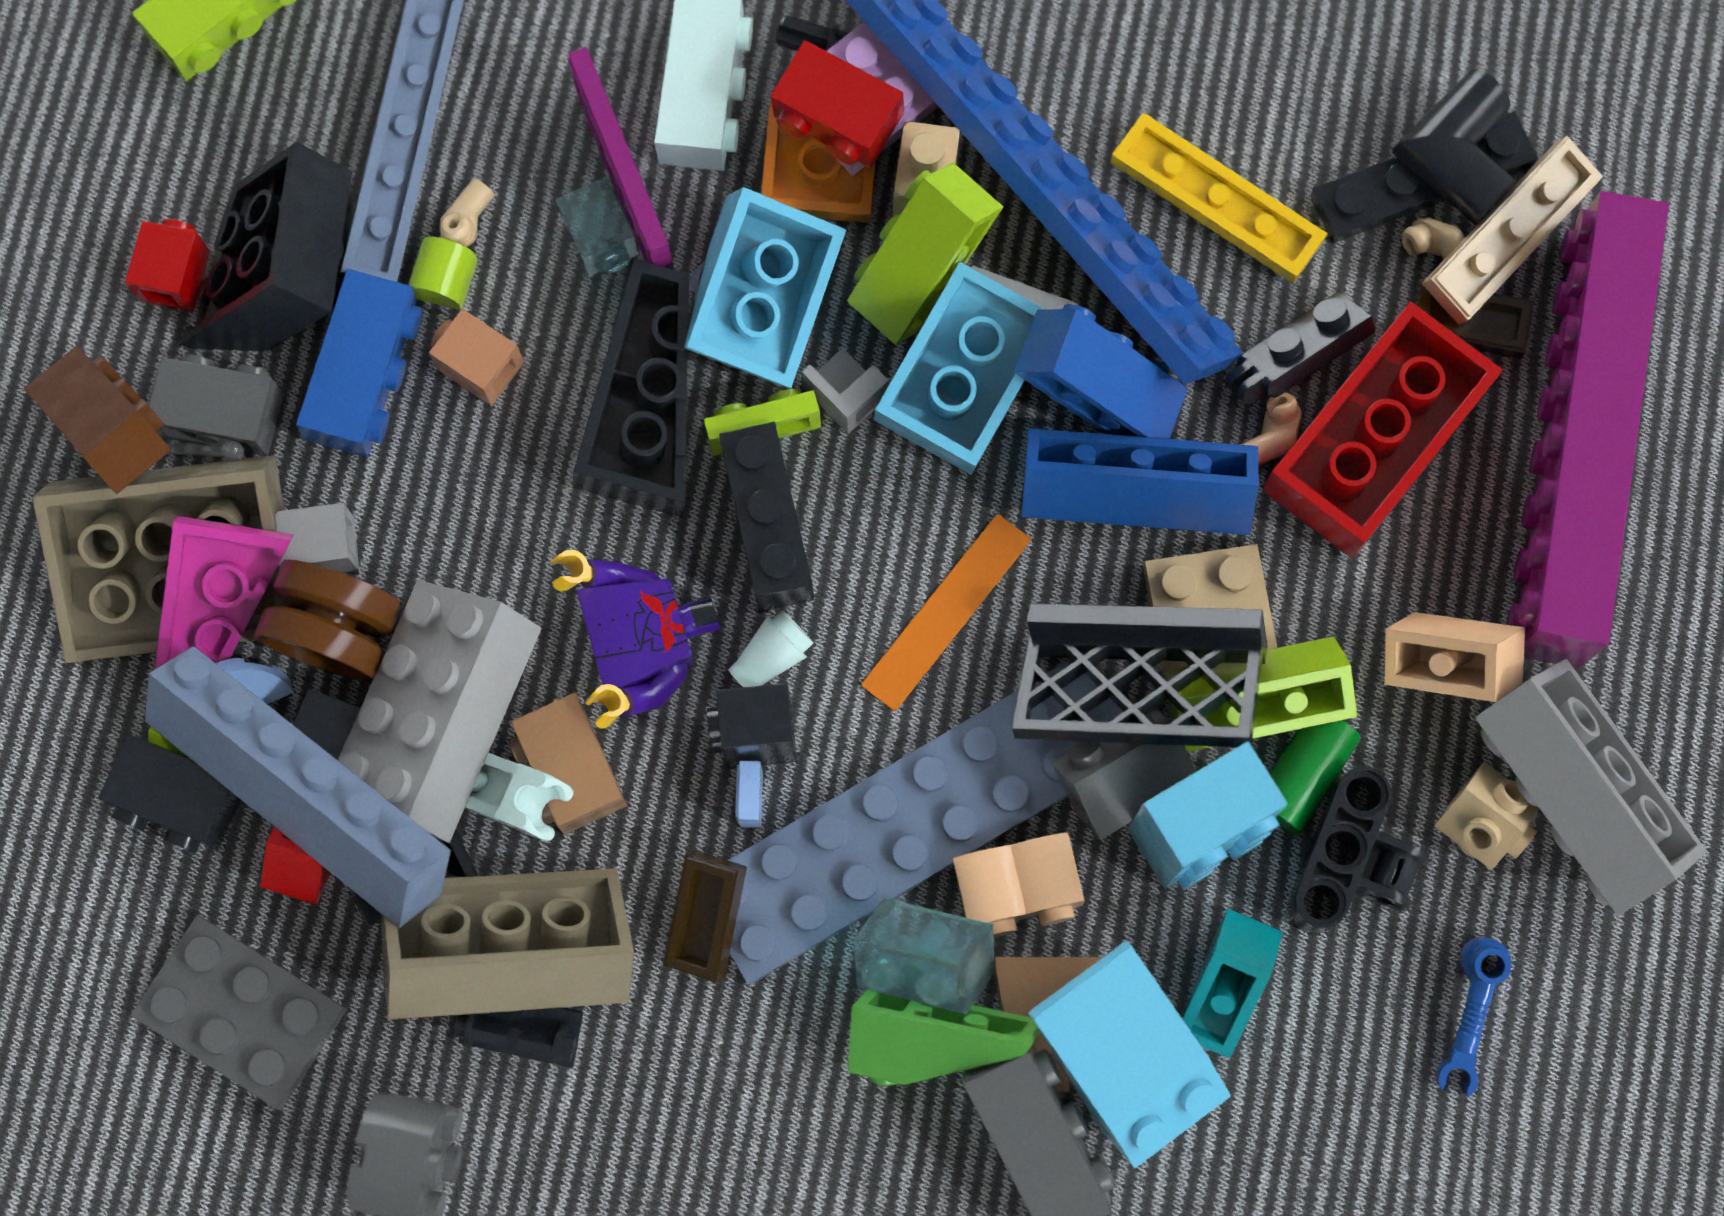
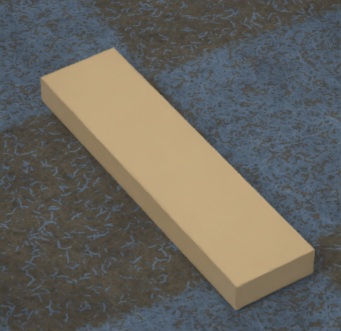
[1422,136,1603,325]

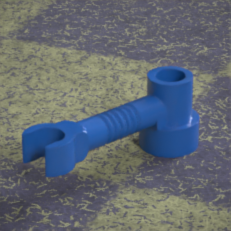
[1435,936,1511,1097]

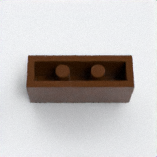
[24,346,171,495]

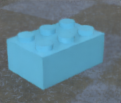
[1128,742,1288,890]

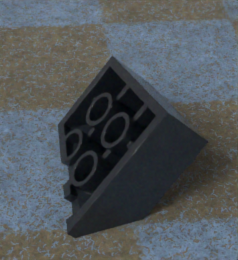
[180,141,352,352]

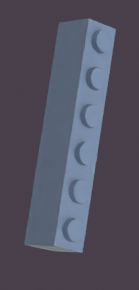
[145,646,450,928]

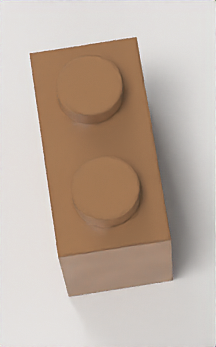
[508,692,628,835]

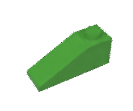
[848,984,1040,1085]

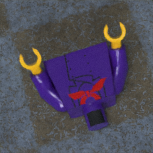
[550,549,720,729]

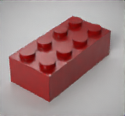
[1262,301,1503,559]

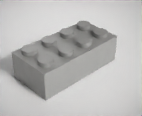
[338,580,542,843]
[1475,658,1708,916]

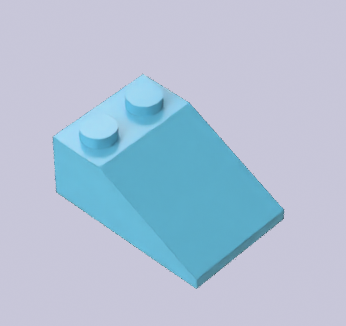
[684,187,846,389]
[873,262,1046,475]
[1028,941,1231,1168]

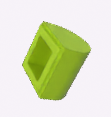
[408,237,478,310]

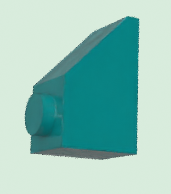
[1181,909,1283,1059]

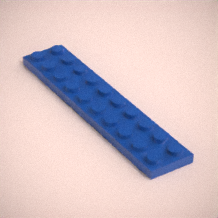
[845,0,1244,385]

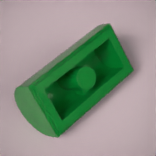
[1269,720,1361,838]

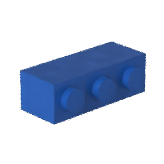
[296,268,423,458]
[1014,304,1188,439]

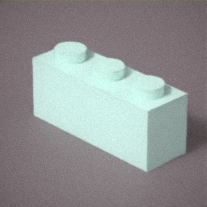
[654,0,753,171]

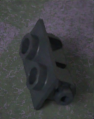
[453,1007,584,1068]

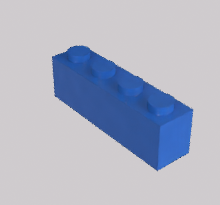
[1021,428,1259,535]

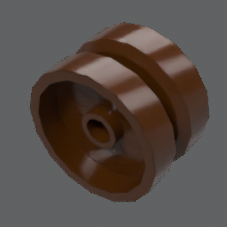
[253,559,403,683]

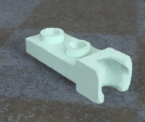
[465,753,573,842]

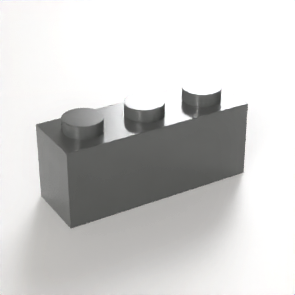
[963,1044,1116,1216]

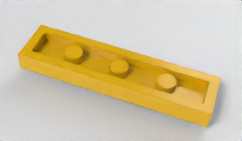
[1110,112,1328,284]

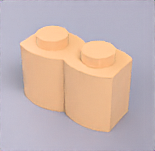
[953,832,1085,939]

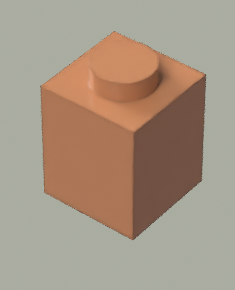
[429,308,524,406]

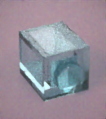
[555,177,638,276]

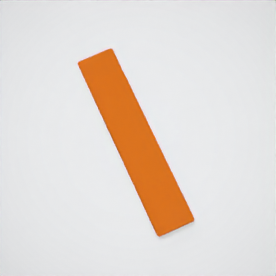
[861,514,1031,711]

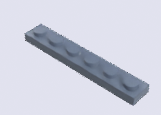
[338,0,464,282]

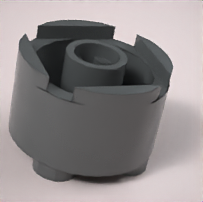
[347,1092,463,1216]

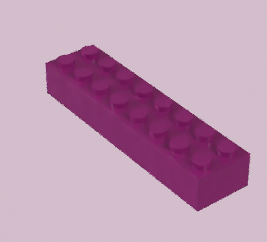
[1506,191,1669,668]

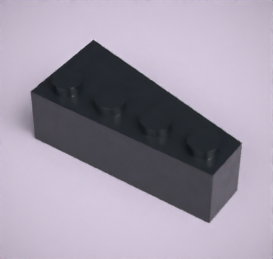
[572,259,689,518]

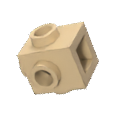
[1434,762,1540,870]

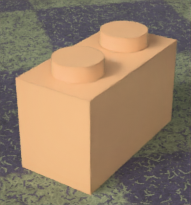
[1384,612,1525,702]

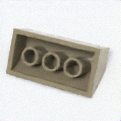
[381,868,634,1020]

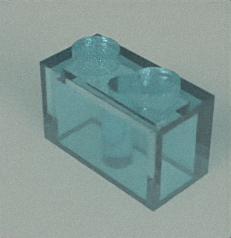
[854,898,995,1014]

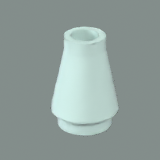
[728,610,814,687]

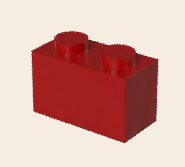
[770,40,904,169]

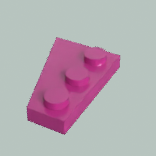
[155,516,294,669]

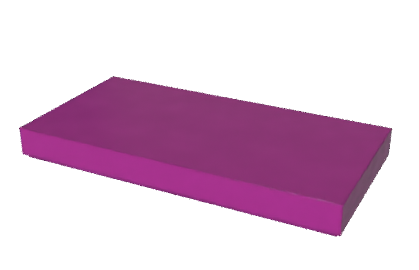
[567,47,674,270]

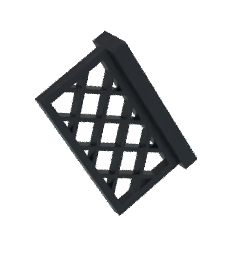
[1012,603,1268,748]

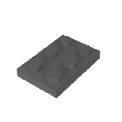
[130,915,348,1110]

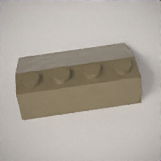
[32,455,292,663]

